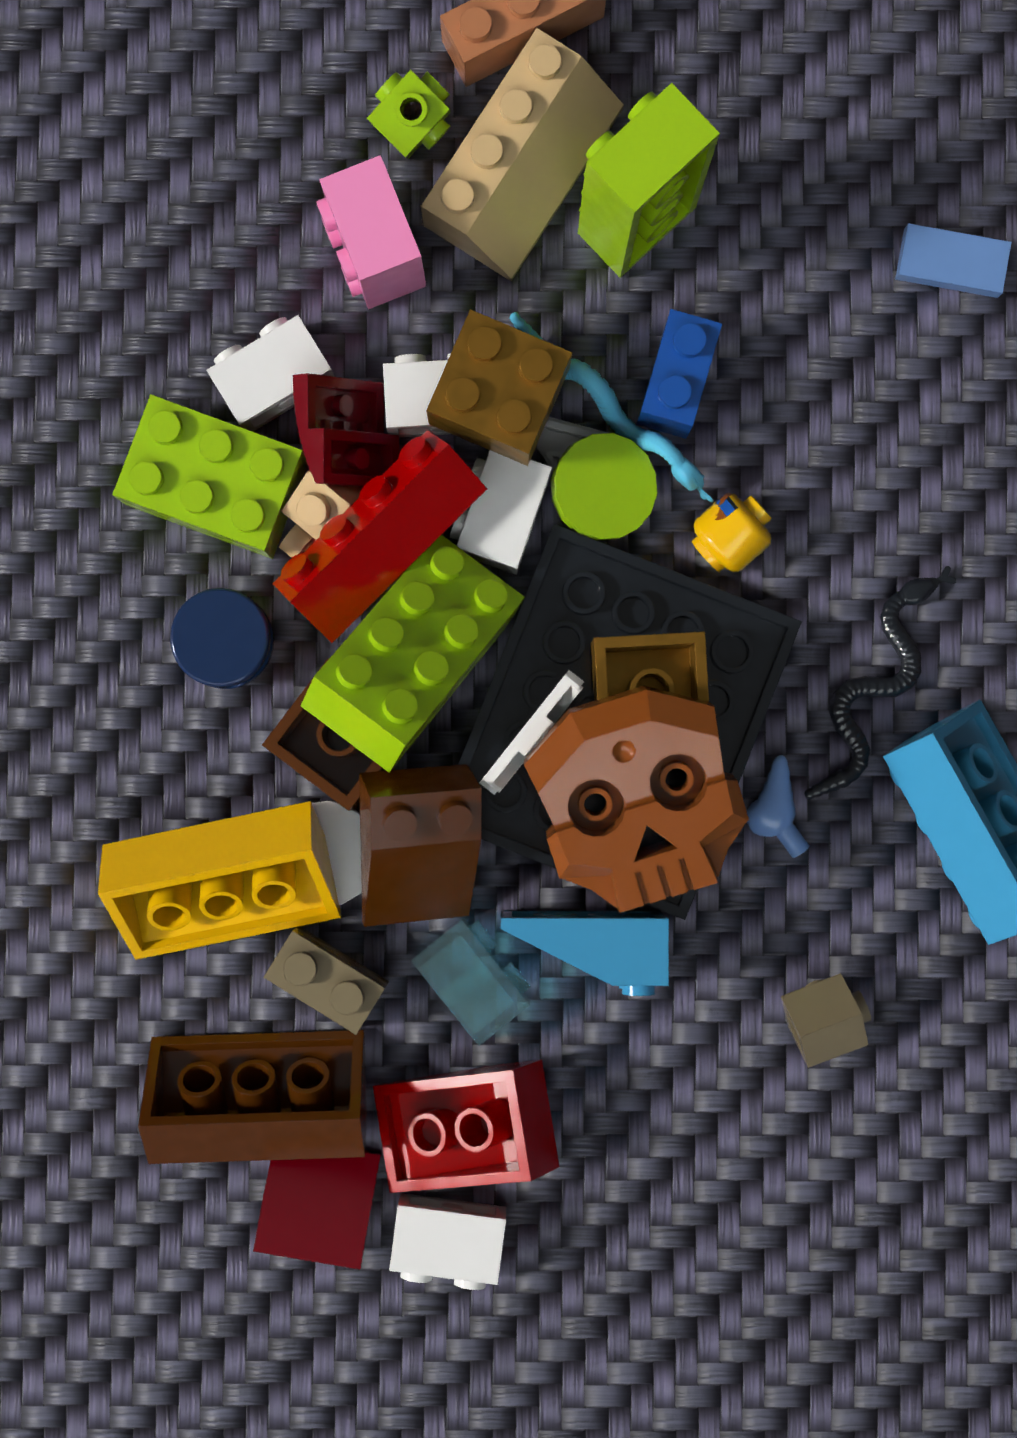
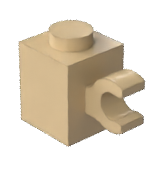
[279,470,363,558]

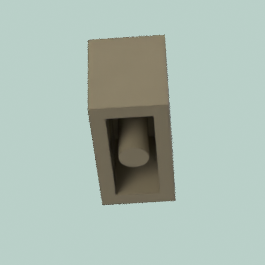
[263,926,389,1035]

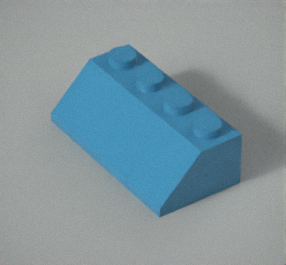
[883,699,1017,945]

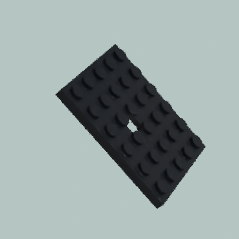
[458,524,802,920]

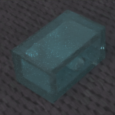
[411,917,531,1046]

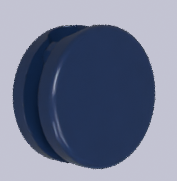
[170,588,274,689]

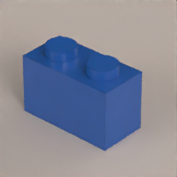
[636,309,722,439]

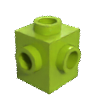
[367,69,451,159]

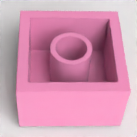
[316,155,426,310]

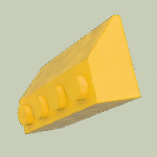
[98,801,341,960]

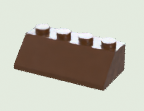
[138,1030,367,1164]

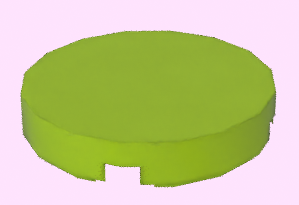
[550,433,657,540]

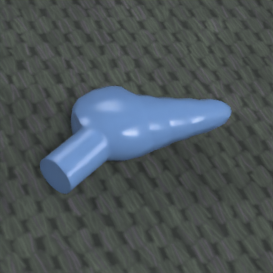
[747,755,810,858]

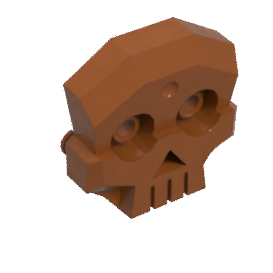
[524,685,749,913]

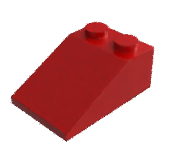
[373,1059,560,1193]

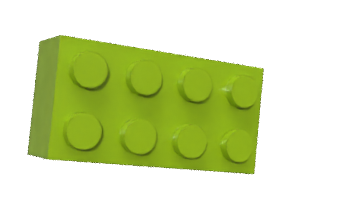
[577,83,720,278]
[301,535,525,773]

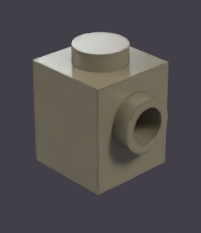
[781,973,871,1068]

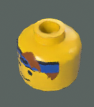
[691,493,772,572]

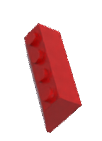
[272,430,487,643]

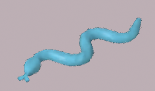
[509,312,714,503]

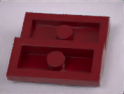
[293,373,399,487]
[253,1150,381,1270]

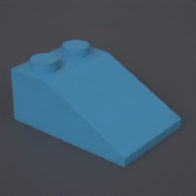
[501,910,669,996]

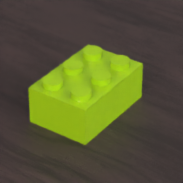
[112,394,308,559]

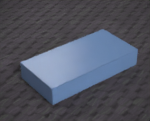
[895,223,1012,298]

